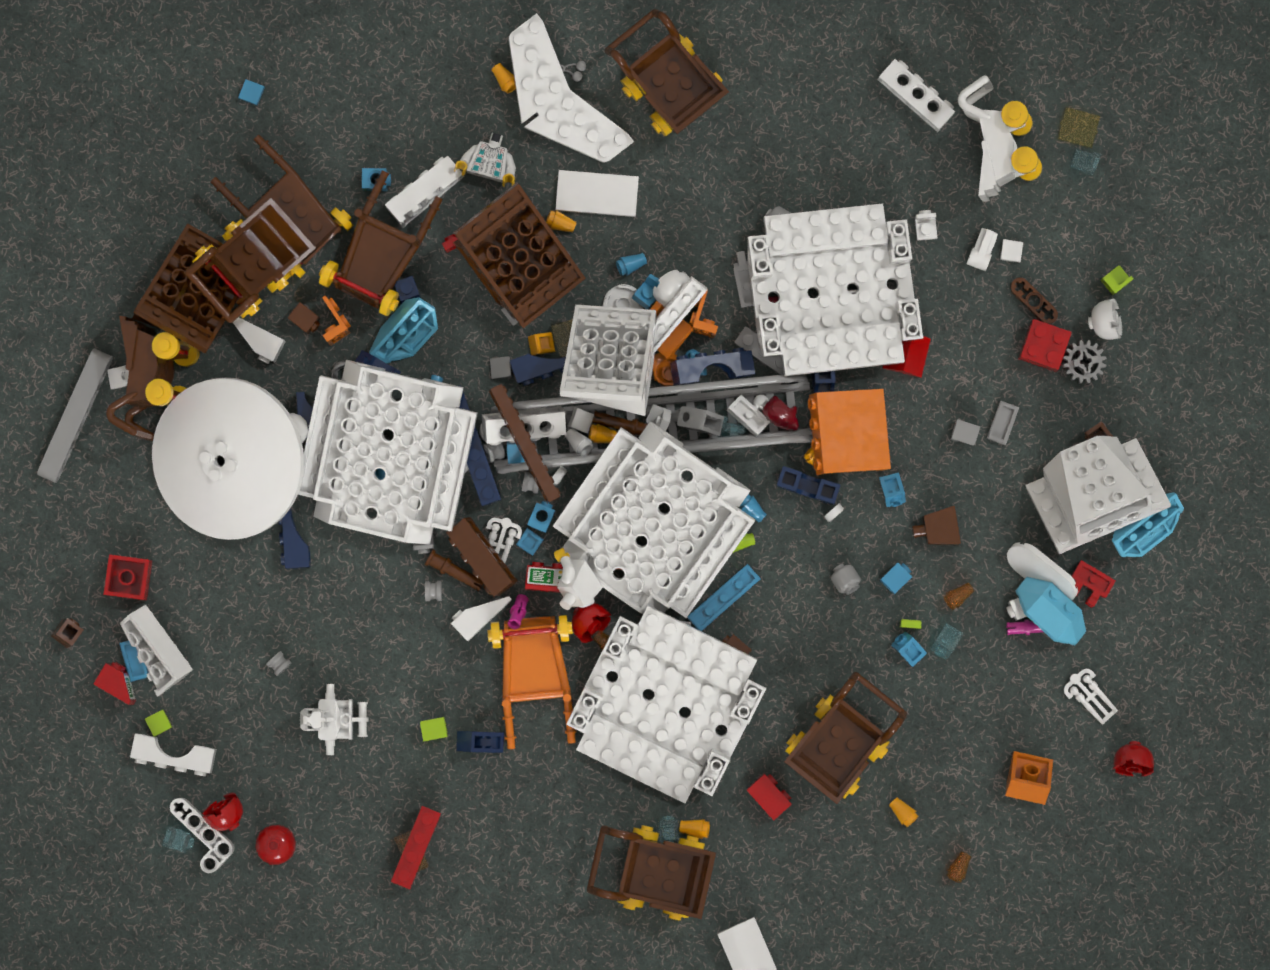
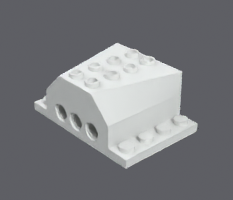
[560,305,656,416]
[1026,436,1171,554]

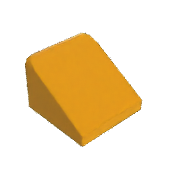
[528,332,555,356]

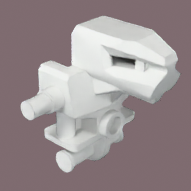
[300,684,369,755]

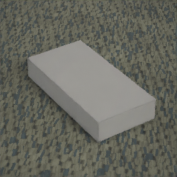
[986,401,1019,445]

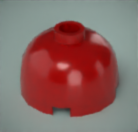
[571,603,611,643]
[1113,741,1154,777]
[202,792,243,831]
[255,825,296,865]

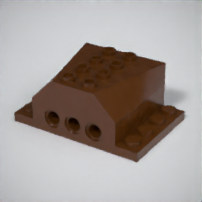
[453,183,586,328]
[132,223,238,353]

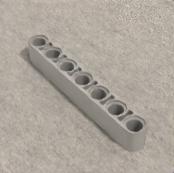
[37,348,113,483]

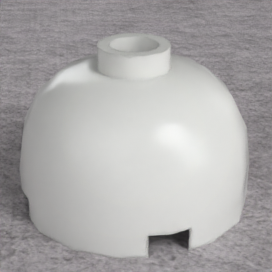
[653,270,689,308]
[1088,299,1122,340]

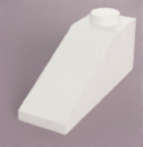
[233,317,285,364]
[451,596,512,641]

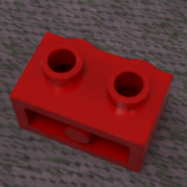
[746,774,792,820]

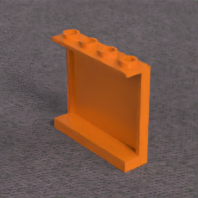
[808,389,891,475]

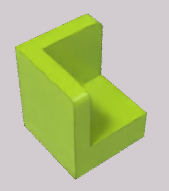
[1100,266,1134,295]
[420,717,448,742]

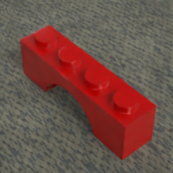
[391,806,441,890]

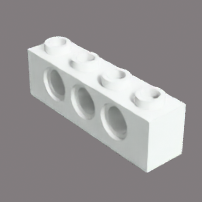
[878,59,955,132]
[482,406,566,445]

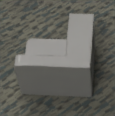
[950,419,980,446]

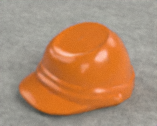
[653,352,677,386]

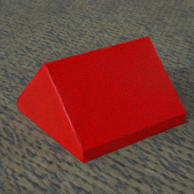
[882,336,931,378]

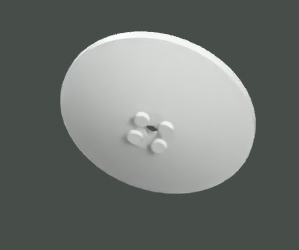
[152,378,304,540]

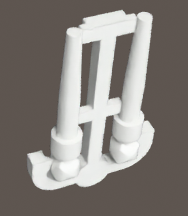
[486,518,522,563]
[1064,669,1118,725]

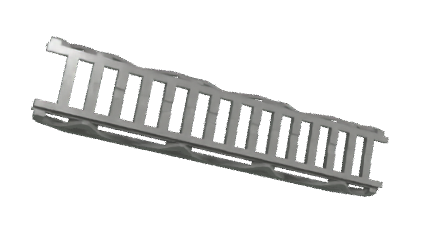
[490,375,813,474]

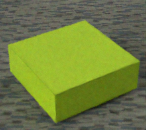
[899,619,922,629]
[145,709,173,737]

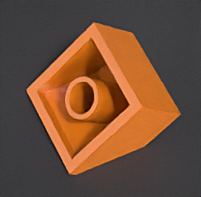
[1005,751,1053,805]

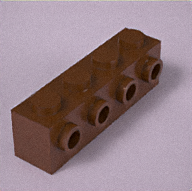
[446,517,518,597]

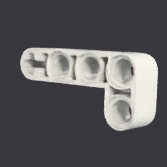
[170,798,234,873]

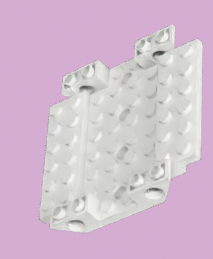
[748,204,923,376]
[298,360,477,544]
[553,421,755,618]
[566,605,766,803]

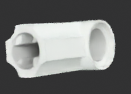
[967,228,998,271]

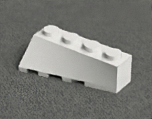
[120,605,193,697]

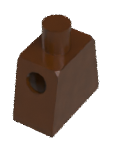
[912,506,961,545]

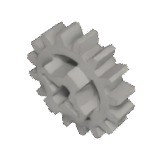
[1062,340,1107,384]

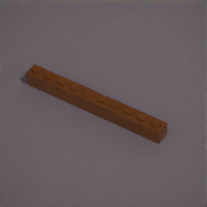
[489,384,560,504]

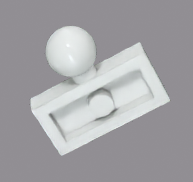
[726,395,770,437]

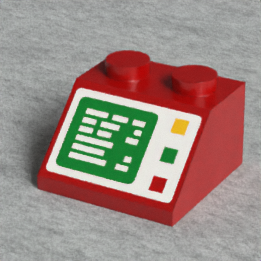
[525,562,563,593]
[94,662,136,705]

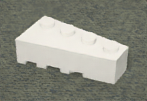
[385,156,464,228]

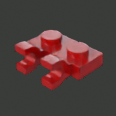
[1071,560,1116,608]

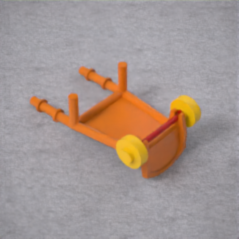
[487,615,577,749]

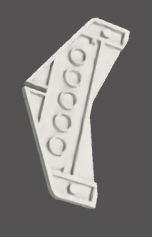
[508,13,634,162]

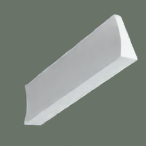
[717,917,777,970]

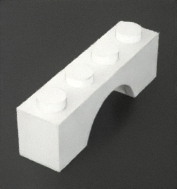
[130,733,217,776]

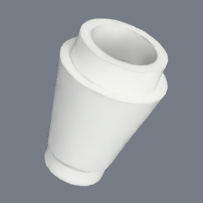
[565,428,593,456]

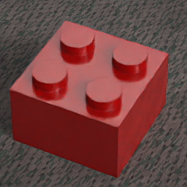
[1018,319,1072,372]
[103,554,152,601]

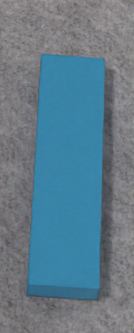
[687,564,760,631]

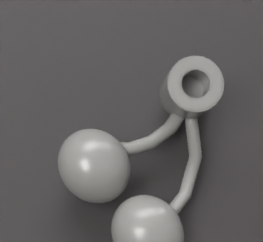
[560,61,586,82]

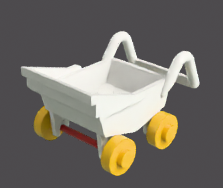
[958,75,1042,202]

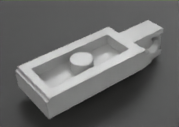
[733,251,754,308]

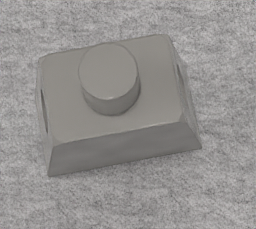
[672,406,724,436]

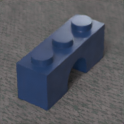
[776,466,841,505]

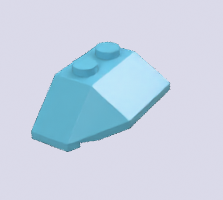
[369,297,438,363]
[1112,492,1184,557]
[1015,577,1086,645]

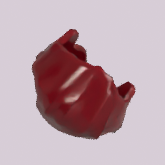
[762,395,799,431]

